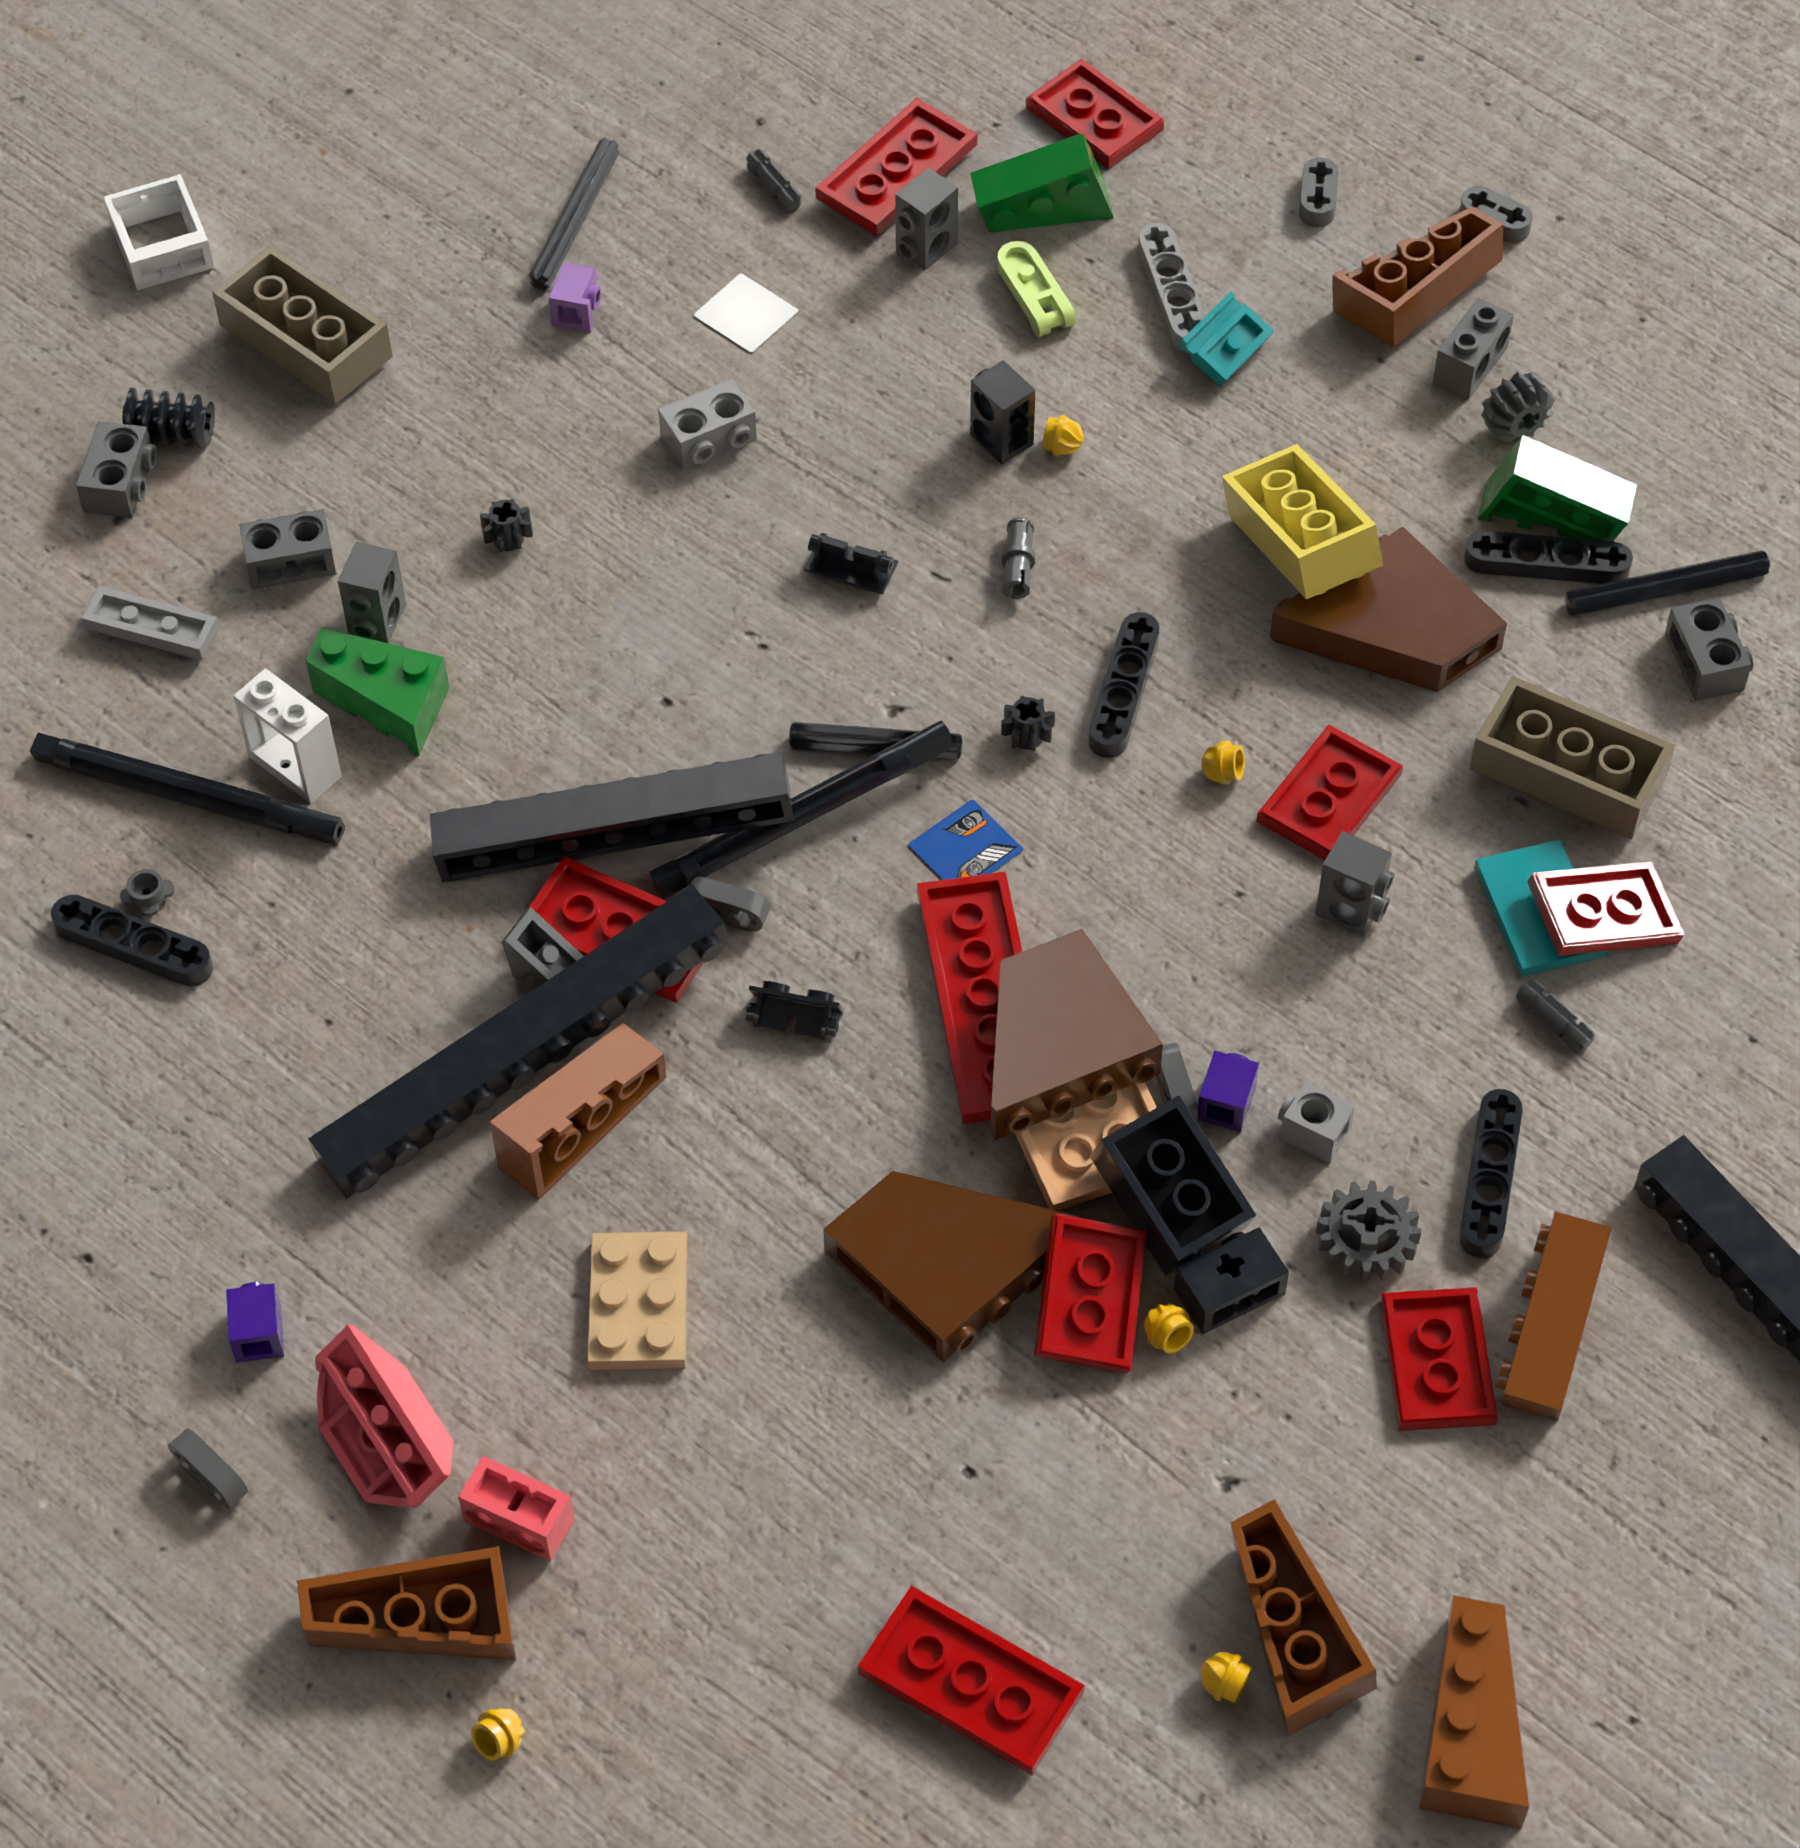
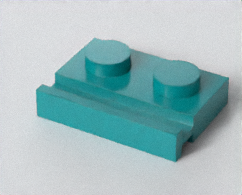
[1177,291,1274,387]

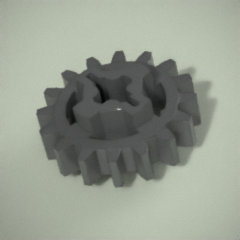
[1316,1180,1421,1282]

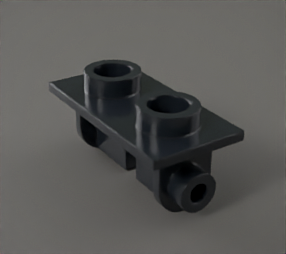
[804,532,898,595]
[746,981,844,1040]

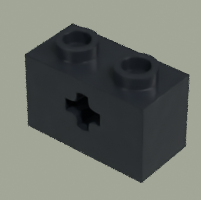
[1174,1227,1289,1334]

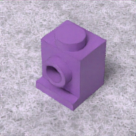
[549,262,601,333]

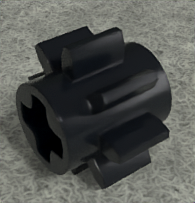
[480,499,533,552]
[1001,696,1055,752]

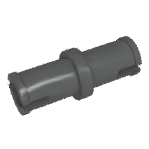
[1001,518,1035,599]

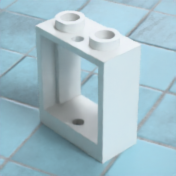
[104,174,214,291]
[233,668,342,804]

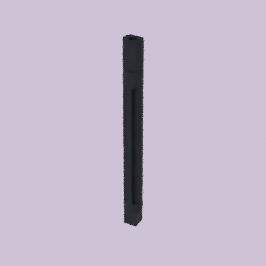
[649,720,954,899]
[30,732,345,846]

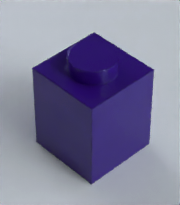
[1197,1050,1259,1132]
[226,1282,284,1363]

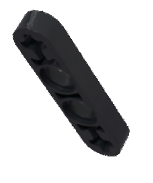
[1464,531,1633,584]
[1089,612,1160,758]
[51,894,213,986]
[1459,1089,1523,1258]

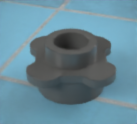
[120,869,174,916]

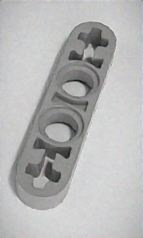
[1138,223,1206,352]

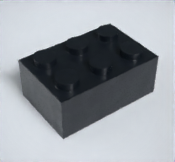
[1089,1095,1256,1276]

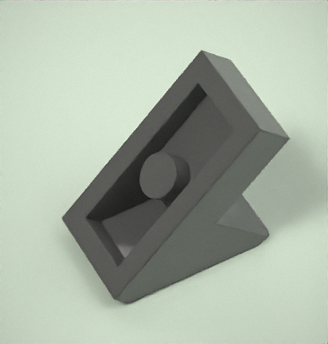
[501,907,584,984]

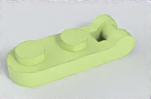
[997,241,1077,338]

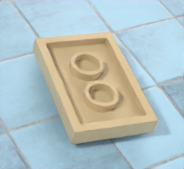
[588,1231,688,1370]

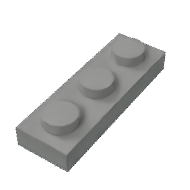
[81,586,220,660]

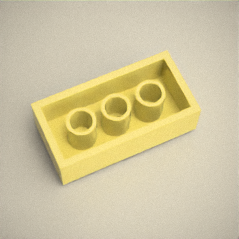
[1222,444,1383,599]

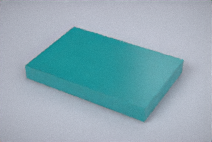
[1474,839,1608,977]

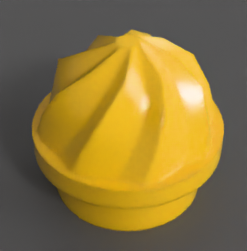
[1043,415,1084,457]
[1201,741,1245,785]
[1143,1304,1194,1354]
[1201,1652,1253,1704]
[471,1708,525,1761]

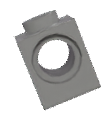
[1278,1082,1355,1164]

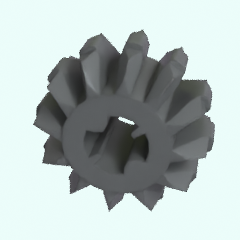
[1481,372,1555,443]

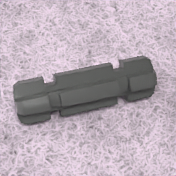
[746,149,802,212]
[1516,979,1596,1053]

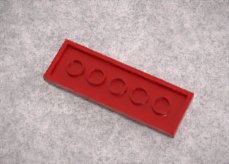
[917,871,1023,1124]

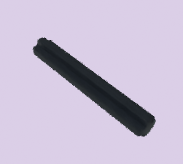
[789,722,963,759]

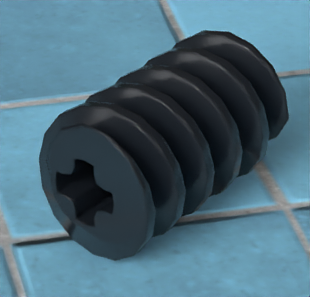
[122,387,215,448]

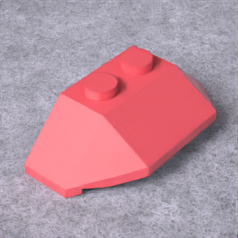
[315,1324,454,1508]

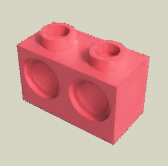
[458,1456,575,1562]

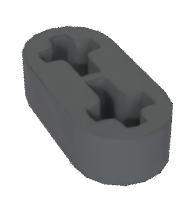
[1299,158,1339,227]
[1459,186,1533,243]
[689,877,771,932]
[1156,1042,1198,1122]
[168,1428,248,1509]

